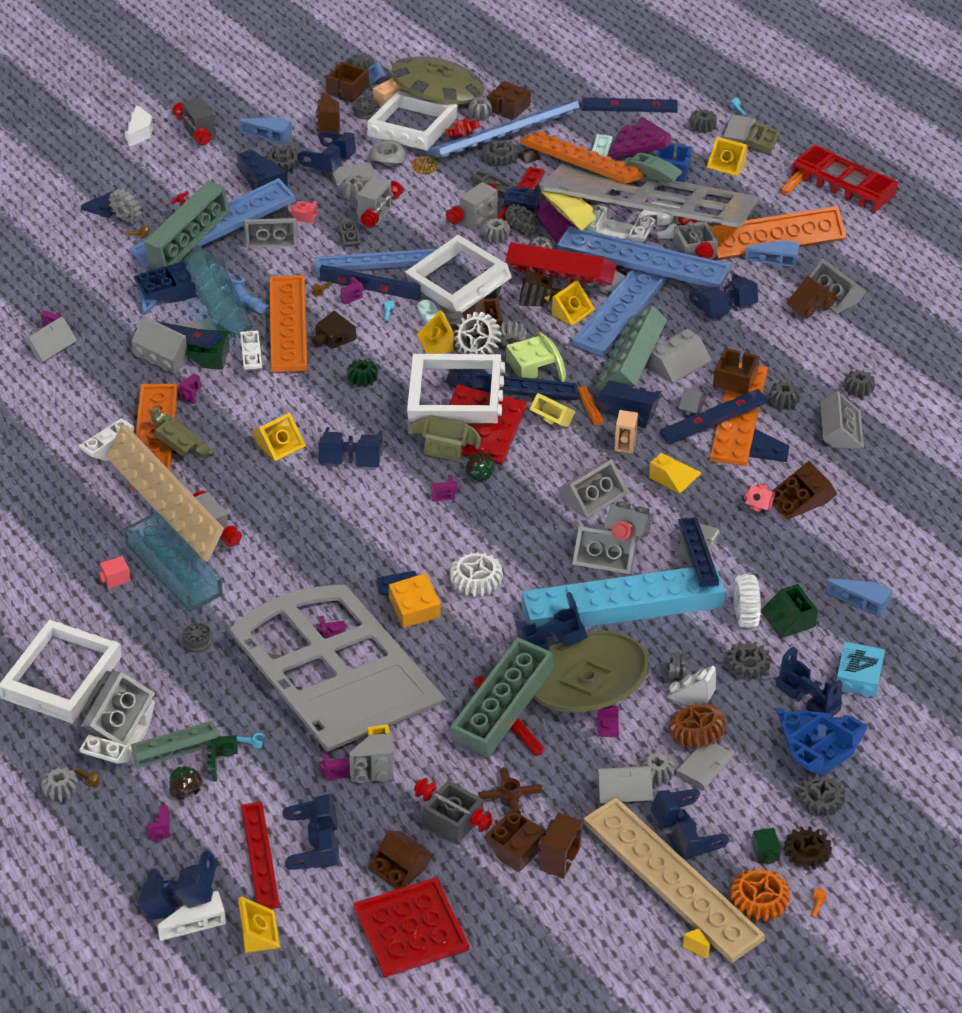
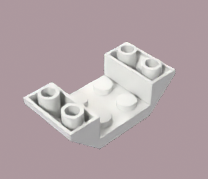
[584,204,655,243]
[79,700,155,764]

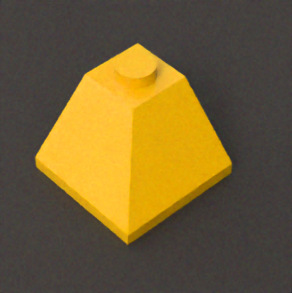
[251,413,306,461]
[649,453,701,494]

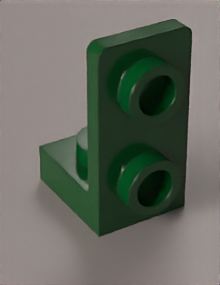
[207,735,238,782]

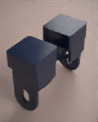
[297,132,356,173]
[689,274,758,319]
[319,427,383,467]
[513,592,587,651]
[775,647,842,717]
[651,789,729,859]
[282,794,340,870]
[137,850,216,920]

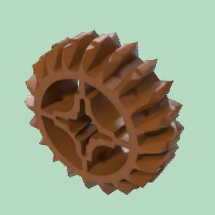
[669,703,726,749]

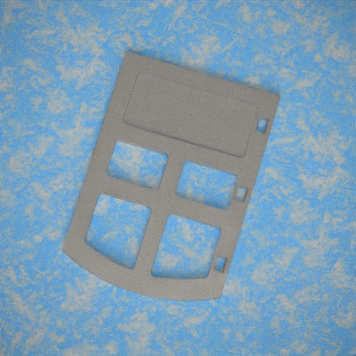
[229,585,446,752]

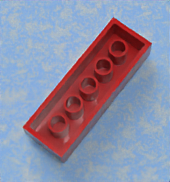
[505,242,617,287]

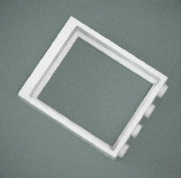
[367,90,458,151]
[405,235,512,313]
[407,354,505,423]
[0,620,122,724]

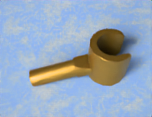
[125,225,150,237]
[312,282,332,297]
[75,768,100,788]

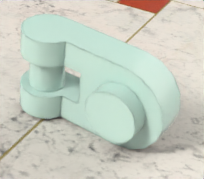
[417,300,440,324]

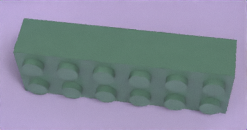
[144,180,230,269]
[596,305,667,391]
[450,637,555,758]

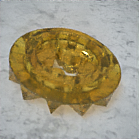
[412,155,438,174]

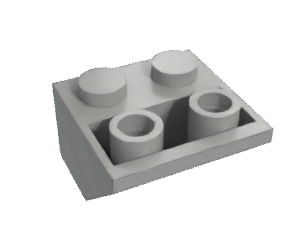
[349,734,393,783]

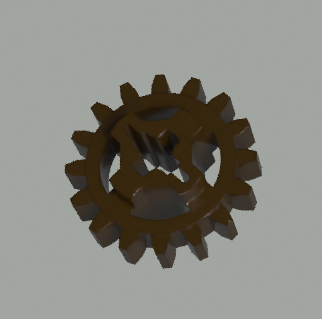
[784,826,832,870]

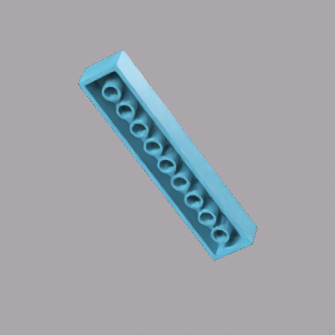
[521,564,725,628]

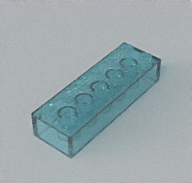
[184,245,253,340]
[124,512,223,612]

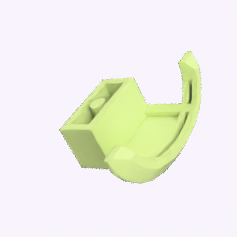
[506,332,566,382]

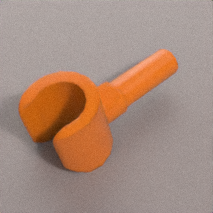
[811,887,827,918]

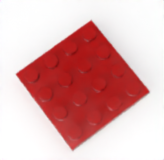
[449,384,527,465]
[353,877,469,978]

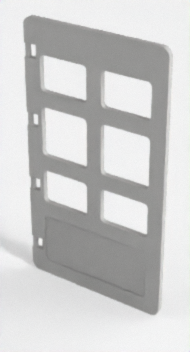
[540,161,760,227]

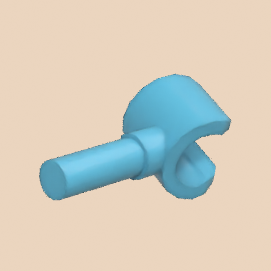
[730,98,746,116]
[384,300,395,321]
[237,733,265,748]

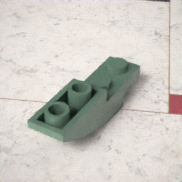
[623,153,682,182]

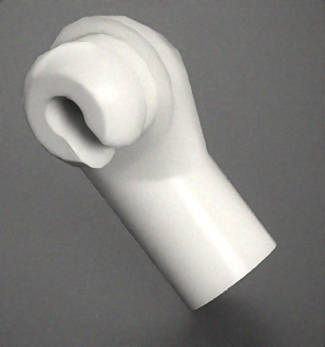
[656,223,677,239]

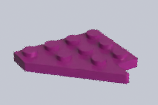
[607,117,672,159]
[532,200,577,244]

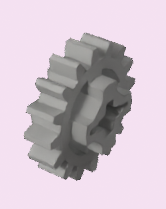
[108,189,142,224]

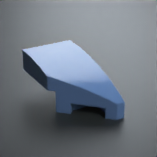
[368,63,386,84]
[139,290,159,314]

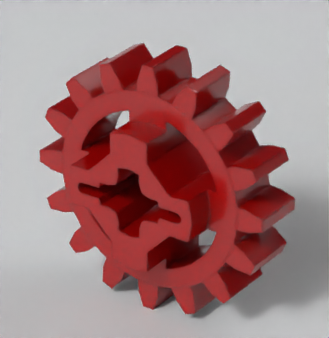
[445,118,480,139]

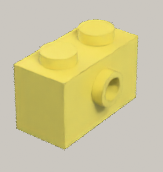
[530,393,576,427]

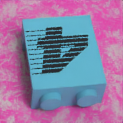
[836,642,885,697]

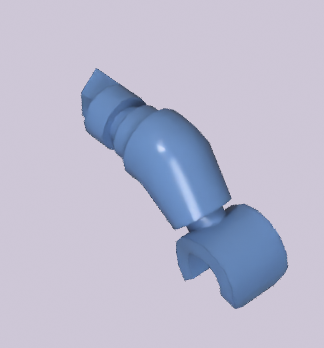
[226,273,269,314]

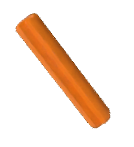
[780,169,803,196]
[578,385,603,426]

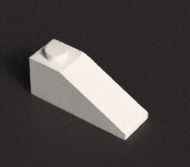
[157,891,226,941]

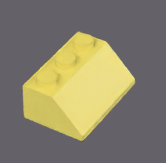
[541,190,596,231]

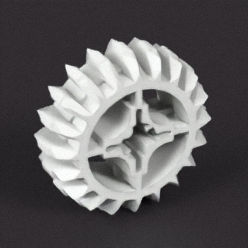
[454,312,501,354]
[450,551,503,598]
[733,574,761,628]

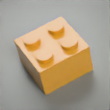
[389,573,441,628]

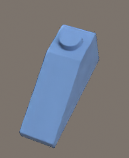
[240,118,292,144]
[745,240,800,267]
[826,578,892,617]

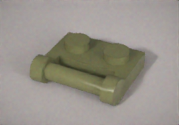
[744,122,780,154]

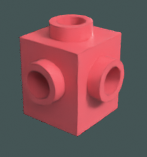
[744,483,775,512]

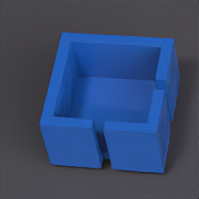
[656,143,692,182]

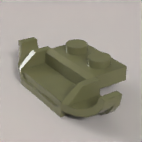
[150,406,215,459]
[408,415,481,462]

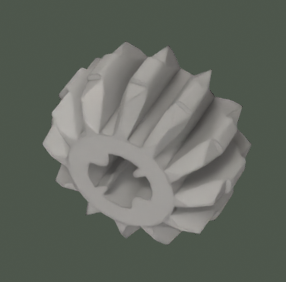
[482,217,511,245]
[497,320,527,347]
[640,751,675,786]
[41,766,78,802]

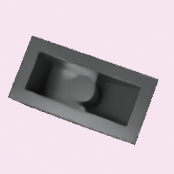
[679,387,708,416]

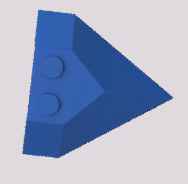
[776,708,867,776]

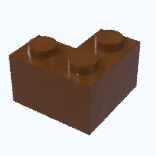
[786,275,837,319]

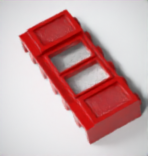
[791,144,898,213]

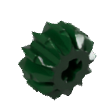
[347,359,378,388]

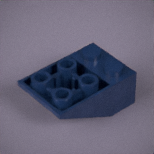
[133,261,197,302]

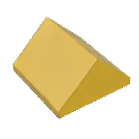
[706,136,748,176]
[552,280,595,326]
[417,310,454,354]
[238,896,280,953]

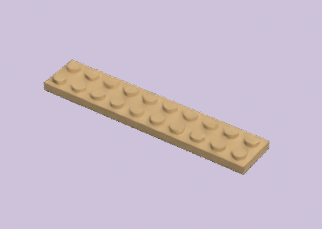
[107,425,224,561]
[583,797,765,963]

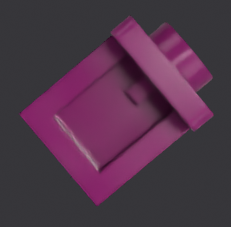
[179,373,201,404]

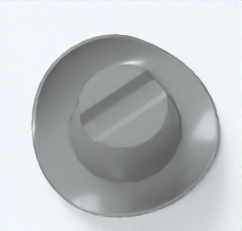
[368,140,406,166]

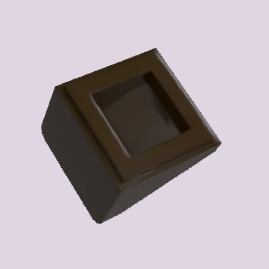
[517,149,540,164]

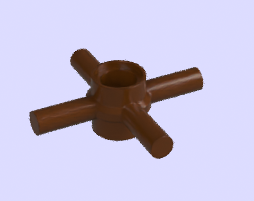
[478,767,543,814]

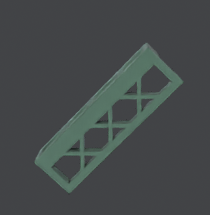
[131,721,219,769]

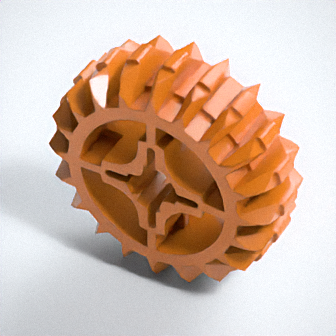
[730,866,790,923]

